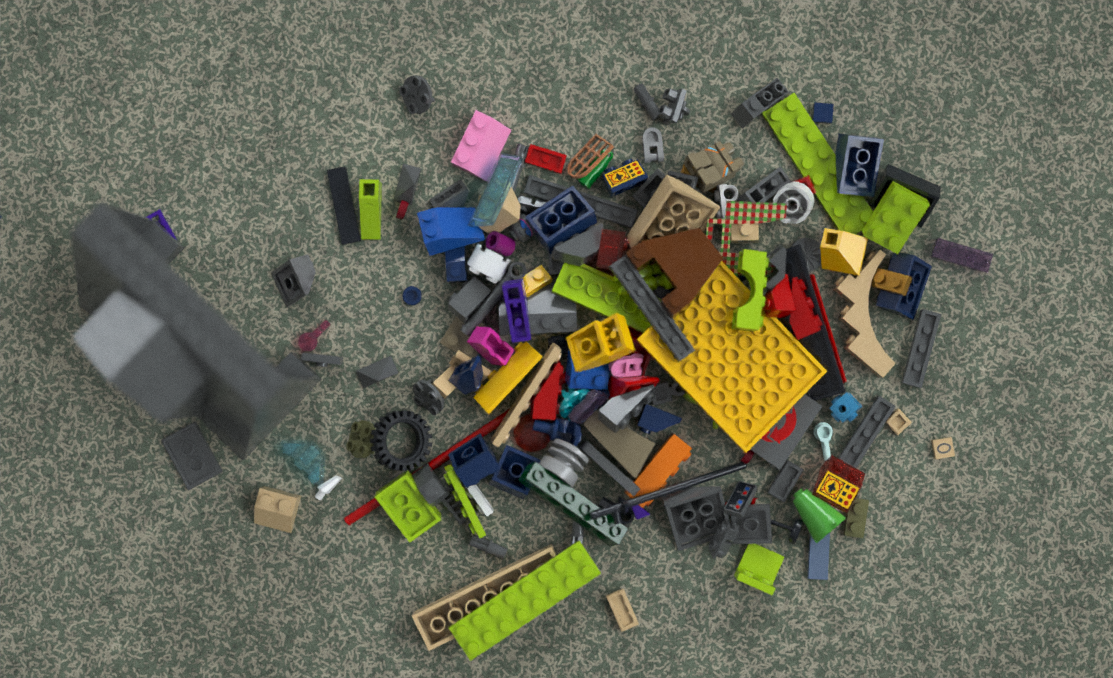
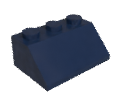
[525,186,597,254]
[876,252,932,320]

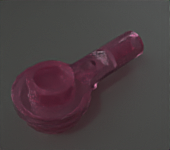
[298,320,331,352]

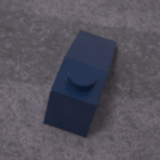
[445,246,468,283]

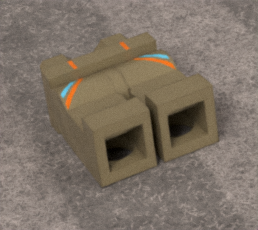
[684,141,744,194]

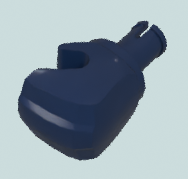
[532,418,582,447]

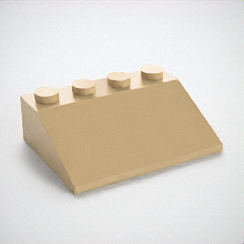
[626,174,720,248]

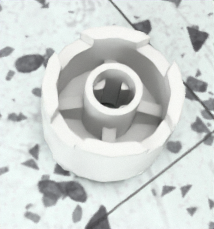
[773,182,814,224]
[467,243,511,284]

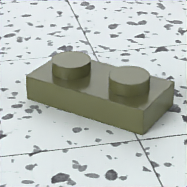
[843,498,869,538]

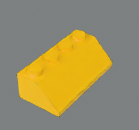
[473,341,543,414]

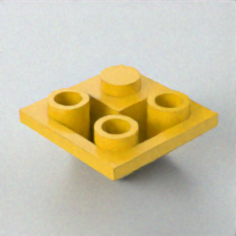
[820,228,868,276]

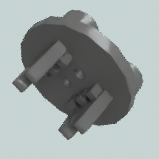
[399,75,435,114]
[413,379,448,415]

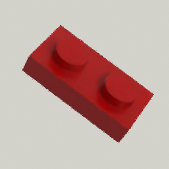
[525,144,567,174]

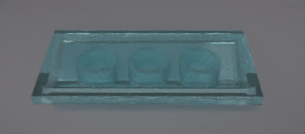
[468,153,523,227]

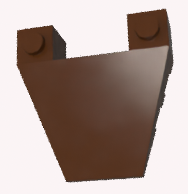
[626,228,723,319]

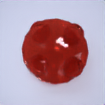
[514,414,550,452]

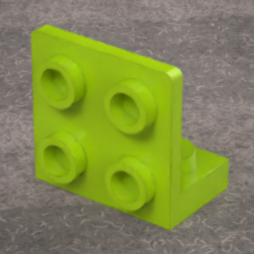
[734,544,784,596]

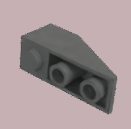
[731,78,789,129]
[598,385,655,434]

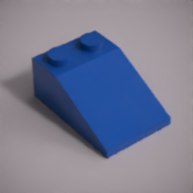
[417,207,485,256]

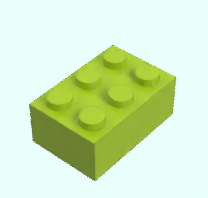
[862,181,930,254]

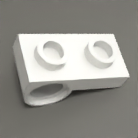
[714,184,738,225]

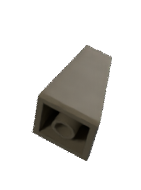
[582,408,655,478]

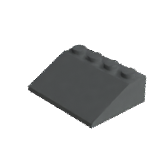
[498,276,577,335]

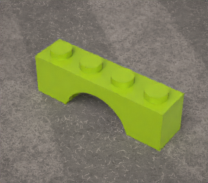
[732,249,769,332]

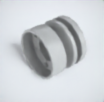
[539,439,589,488]

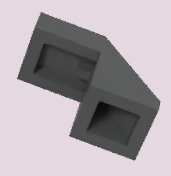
[766,244,786,290]

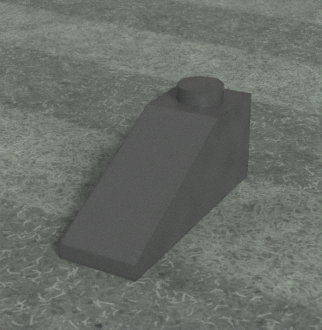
[735,166,792,202]

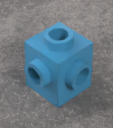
[830,392,863,422]

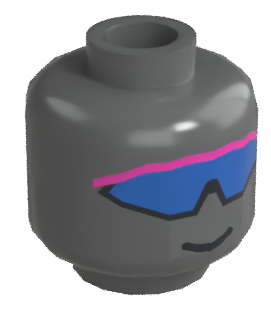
[508,214,535,242]

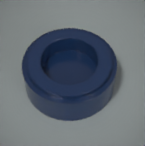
[402,286,422,305]

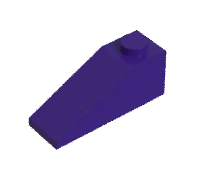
[502,278,531,343]

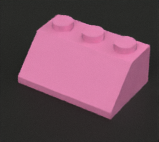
[451,110,511,181]

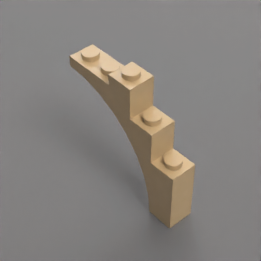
[833,250,895,378]

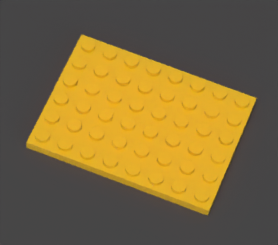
[637,261,827,453]

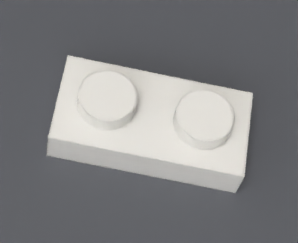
[464,485,494,516]

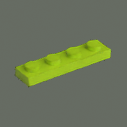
[444,464,486,539]

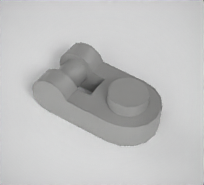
[642,127,664,163]

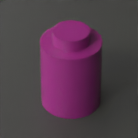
[486,231,515,257]

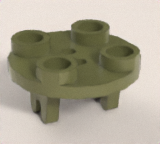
[346,420,375,459]

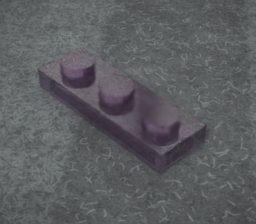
[931,238,993,273]

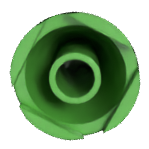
[793,488,846,543]

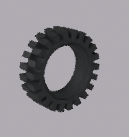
[370,411,432,471]

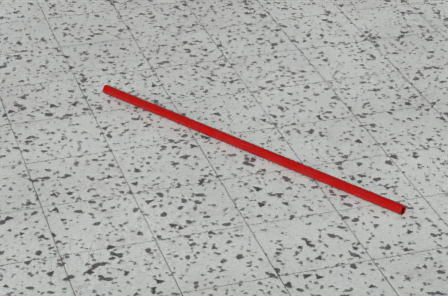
[344,329,640,526]

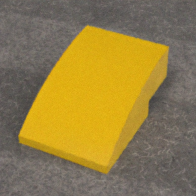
[566,313,635,372]

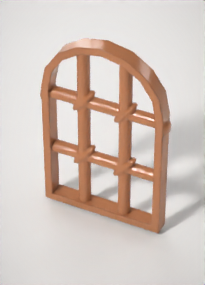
[567,134,614,179]

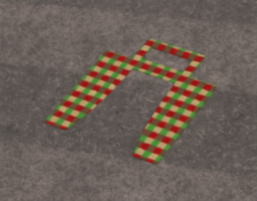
[706,201,787,277]

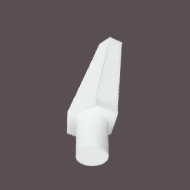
[315,476,342,500]

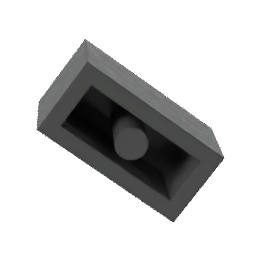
[448,276,491,323]

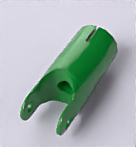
[576,149,613,190]

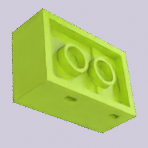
[375,470,442,543]

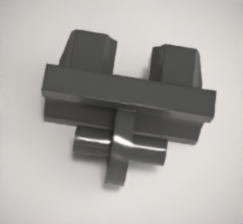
[657,88,690,125]

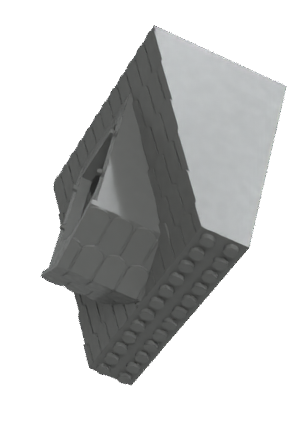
[70,201,322,460]

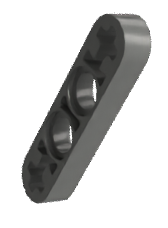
[580,440,640,496]

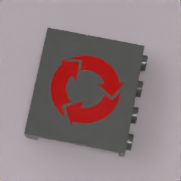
[719,394,822,470]

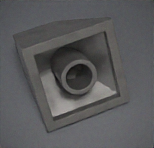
[271,254,316,307]

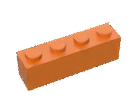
[624,433,692,508]

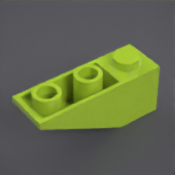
[359,179,382,240]

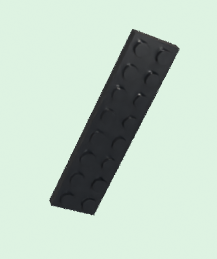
[766,244,846,401]

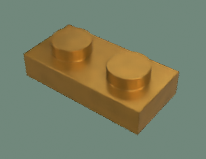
[871,268,912,296]

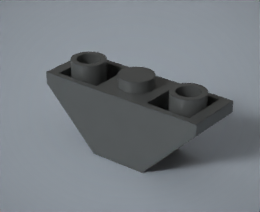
[551,223,604,266]

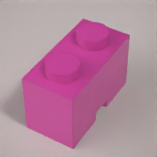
[467,326,515,366]

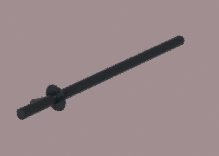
[590,462,747,524]

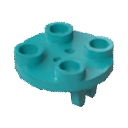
[559,386,594,421]

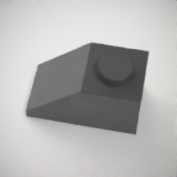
[412,463,450,506]

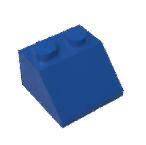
[565,349,610,390]

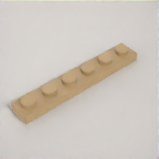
[491,343,562,447]

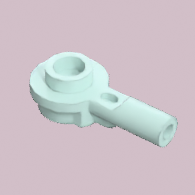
[813,422,833,461]

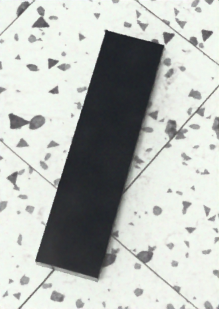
[327,166,361,245]

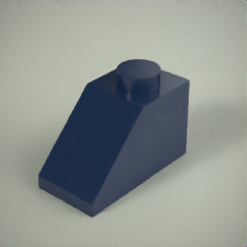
[448,355,484,395]
[637,404,682,434]

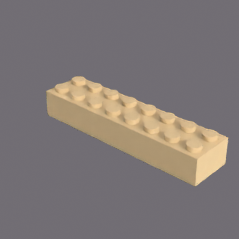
[412,544,557,651]

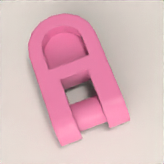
[609,353,643,377]

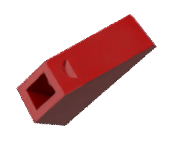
[790,277,822,340]
[530,360,563,420]

